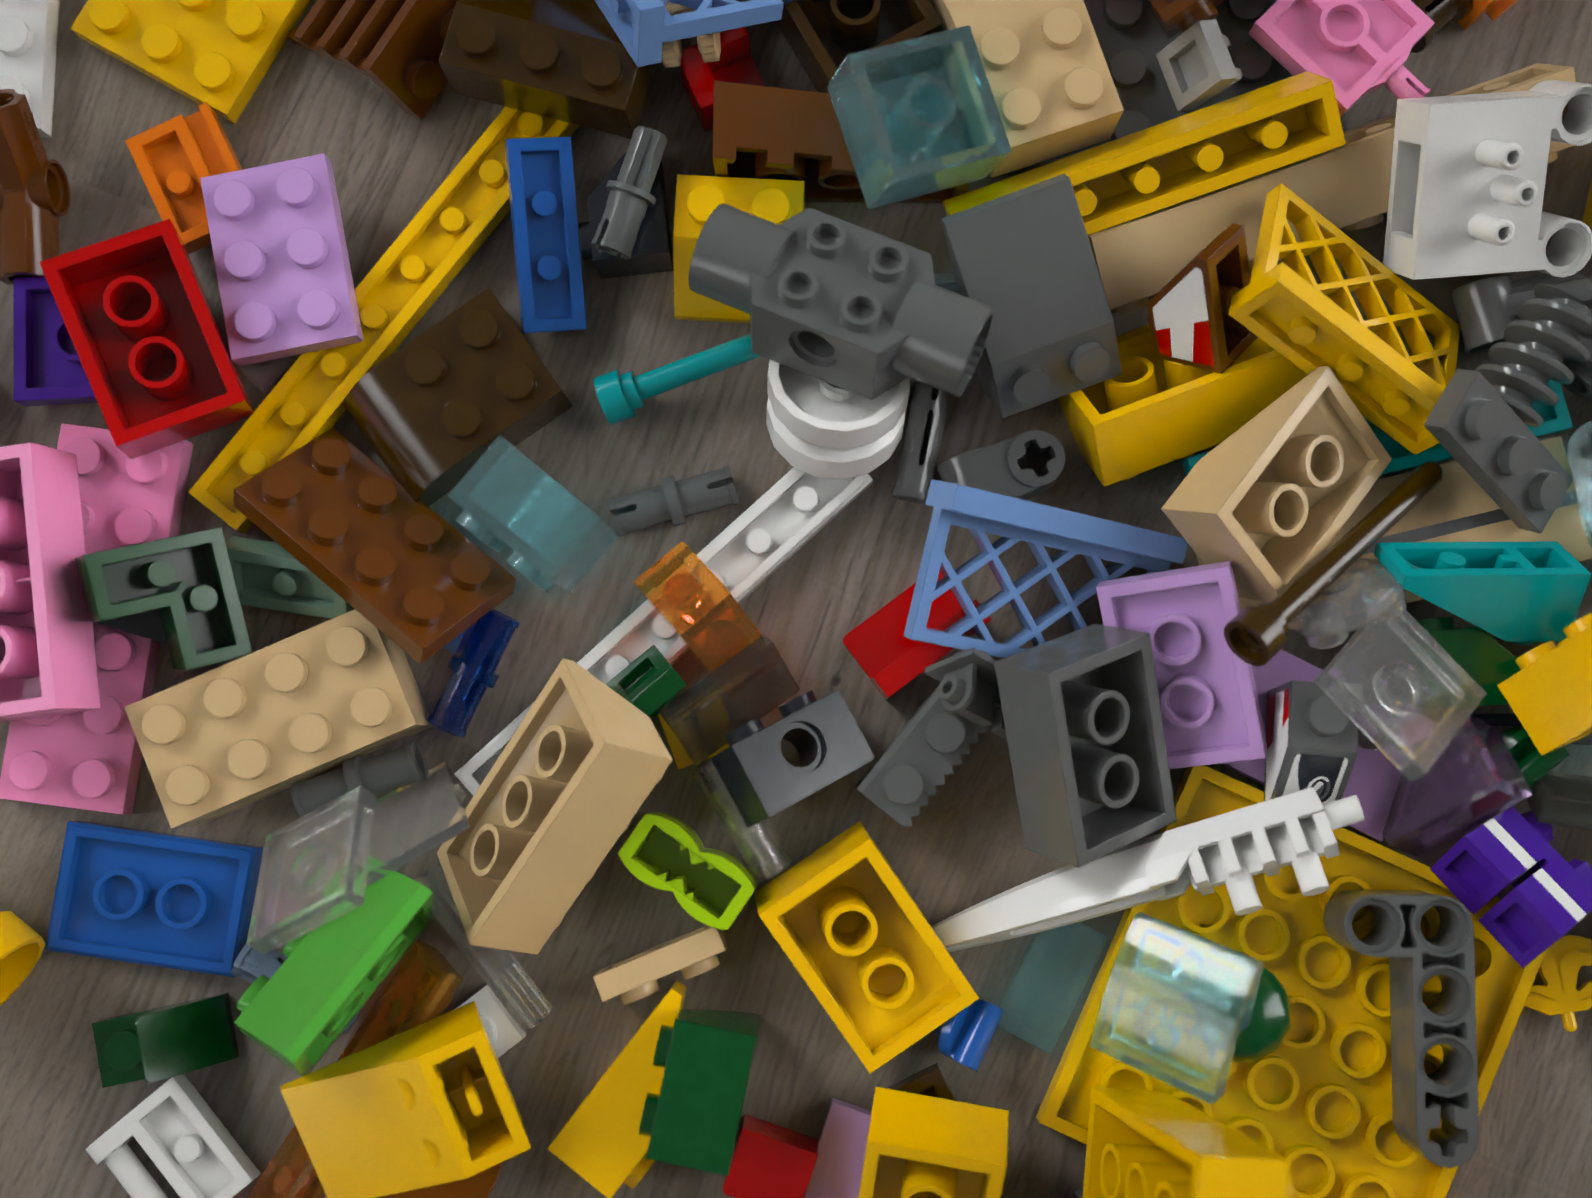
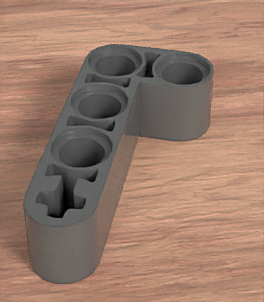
[1323,889,1479,1168]

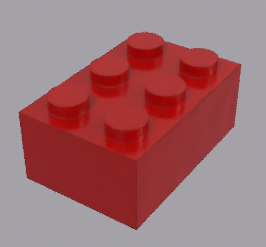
[39,219,254,459]

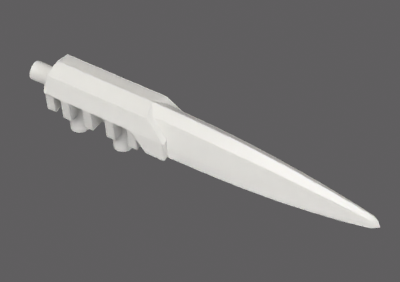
[931,787,1365,952]

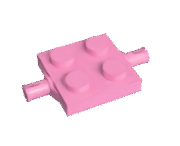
[1248,0,1435,118]

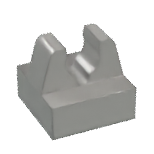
[1156,19,1243,112]

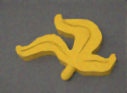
[1524,935,1592,1032]

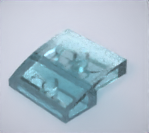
[1090,912,1264,1104]

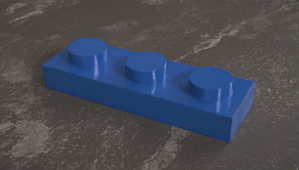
[505,137,587,334]

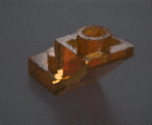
[633,541,777,696]

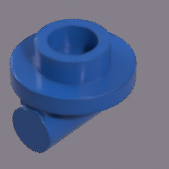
[935,999,1004,1072]

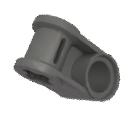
[937,429,1066,500]

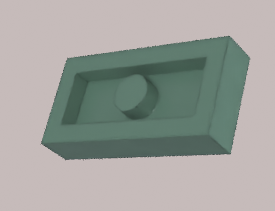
[225,536,354,619]

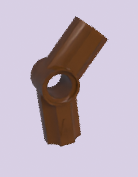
[0,89,70,285]

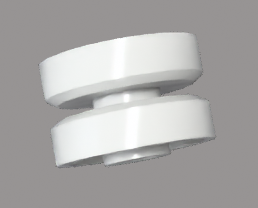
[766,360,911,480]

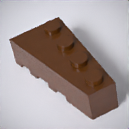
[713,81,970,204]

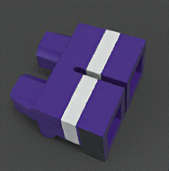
[1430,806,1592,968]

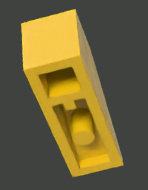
[547,980,687,1198]

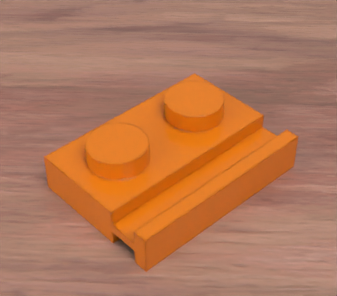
[125,102,243,255]

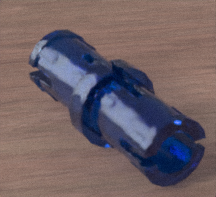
[427,609,520,738]

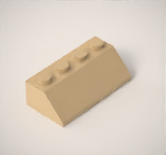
[437,658,672,955]

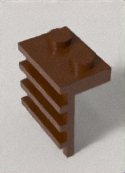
[286,0,458,120]

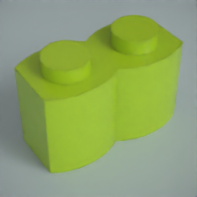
[618,811,757,930]

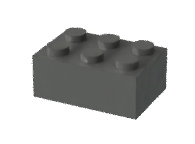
[994,624,1177,868]

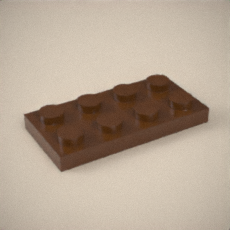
[234,428,516,664]

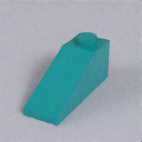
[1373,541,1592,645]

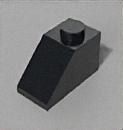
[578,151,674,279]

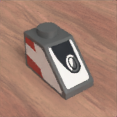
[1264,680,1359,804]

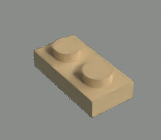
[593,925,729,1005]

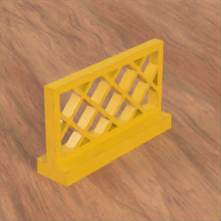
[1228,183,1460,455]

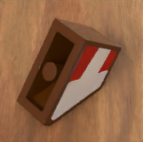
[1147,223,1257,373]

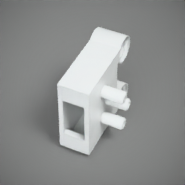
[1383,79,1592,280]

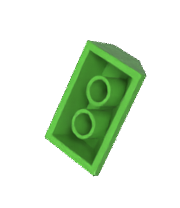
[234,859,433,1077]

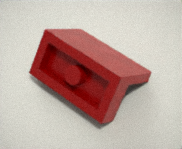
[843,571,992,700]

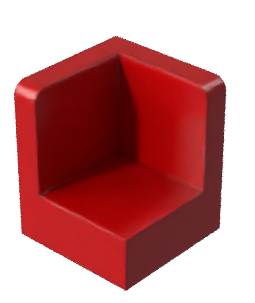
[678,27,765,132]
[722,1115,818,1198]

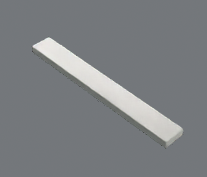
[454,467,873,796]

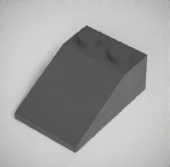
[941,173,1122,418]

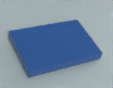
[45,821,263,977]

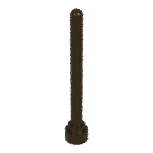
[1224,461,1444,666]

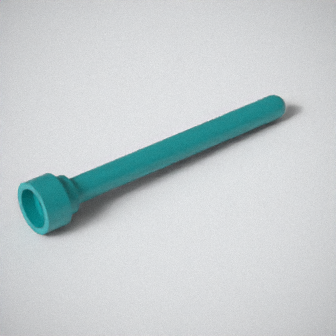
[593,333,761,425]

